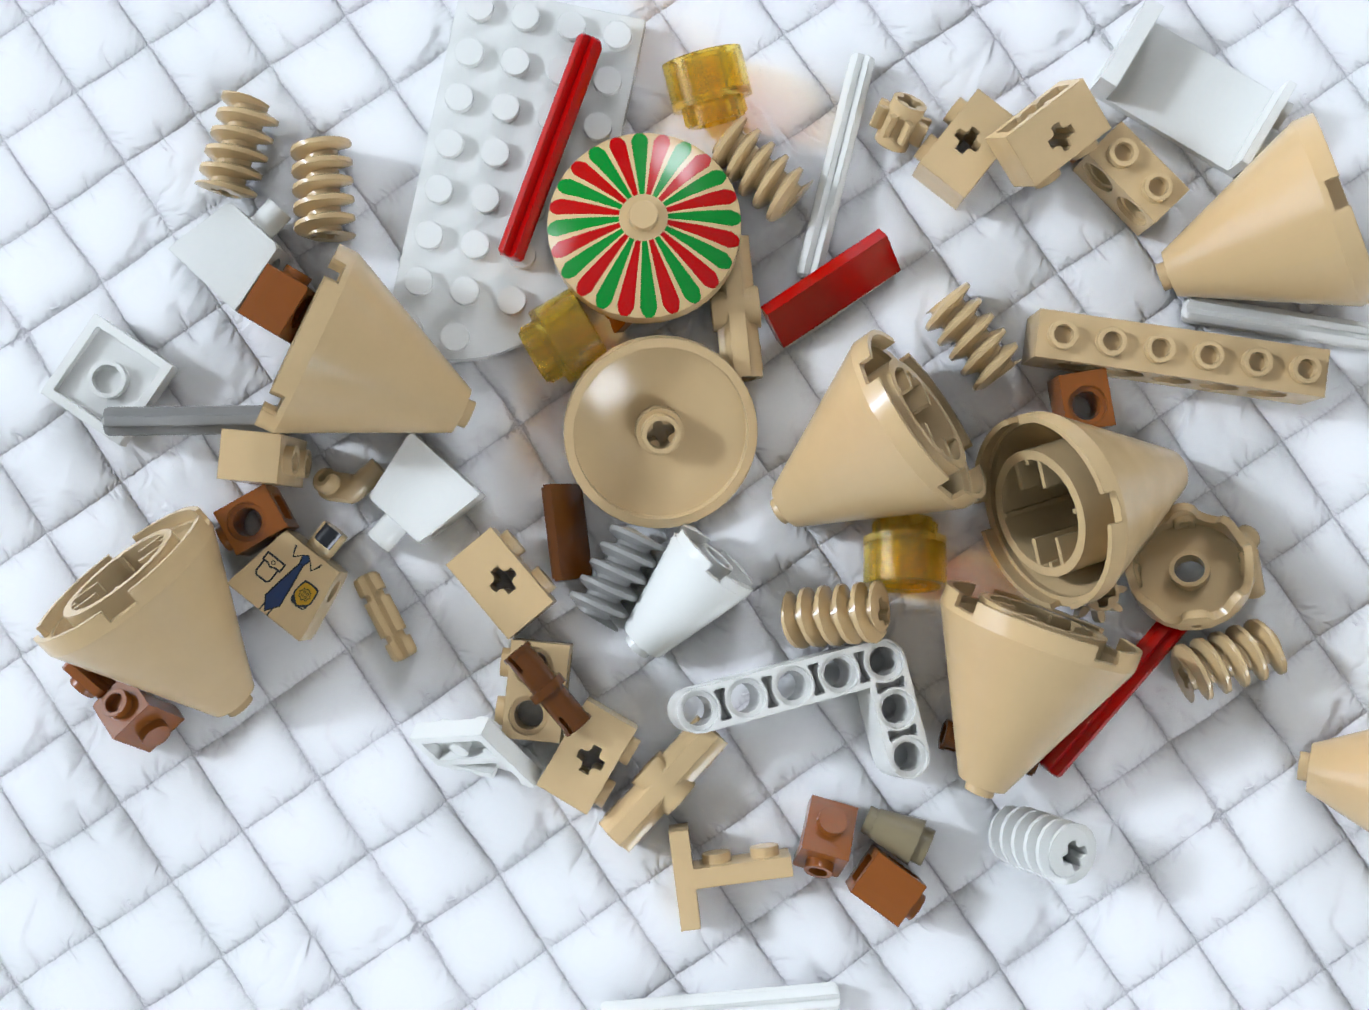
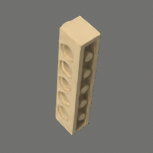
[1021,308,1330,405]

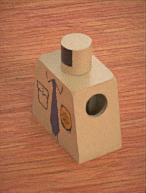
[228,520,348,641]

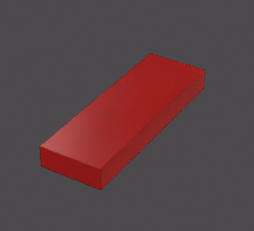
[760,229,901,348]

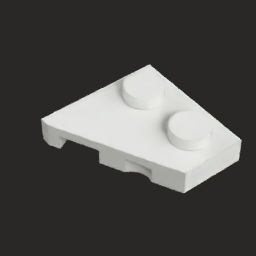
[409,716,542,787]

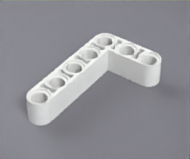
[667,639,930,779]

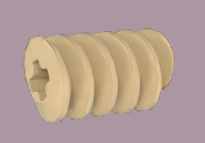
[194,90,279,199]
[712,115,814,222]
[290,136,356,242]
[925,282,1024,391]
[781,580,890,649]
[1170,619,1287,703]

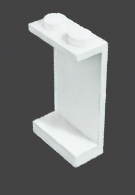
[1090,0,1298,178]

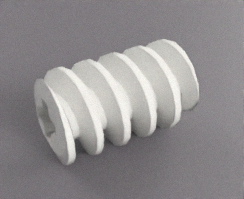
[988,805,1096,885]

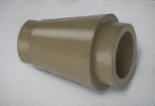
[860,806,936,866]

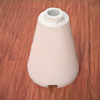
[624,524,754,658]

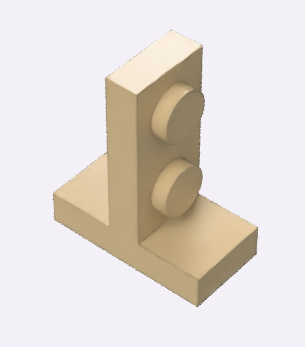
[669,822,793,932]

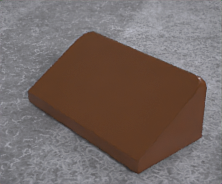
[541,484,593,582]

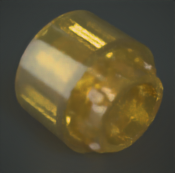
[662,44,753,130]
[518,288,607,384]
[863,514,947,594]

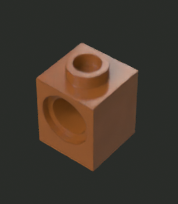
[237,263,315,344]
[1047,368,1116,429]
[213,484,300,556]
[845,844,927,927]

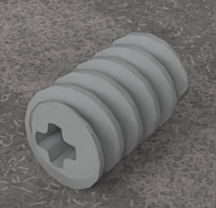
[569,524,666,632]

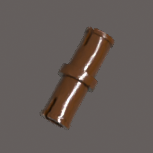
[504,640,591,737]

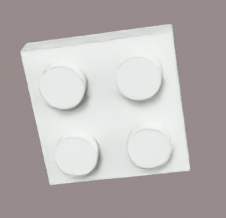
[40,313,180,447]

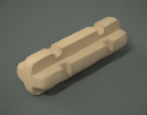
[354,571,417,662]

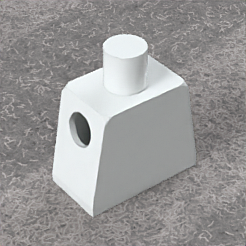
[168,198,291,312]
[367,433,486,552]

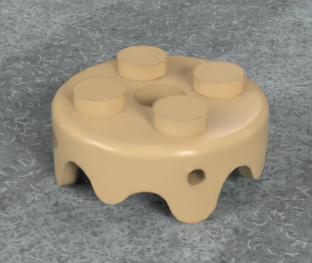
[1125,503,1254,631]

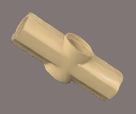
[710,235,763,382]
[599,715,728,852]

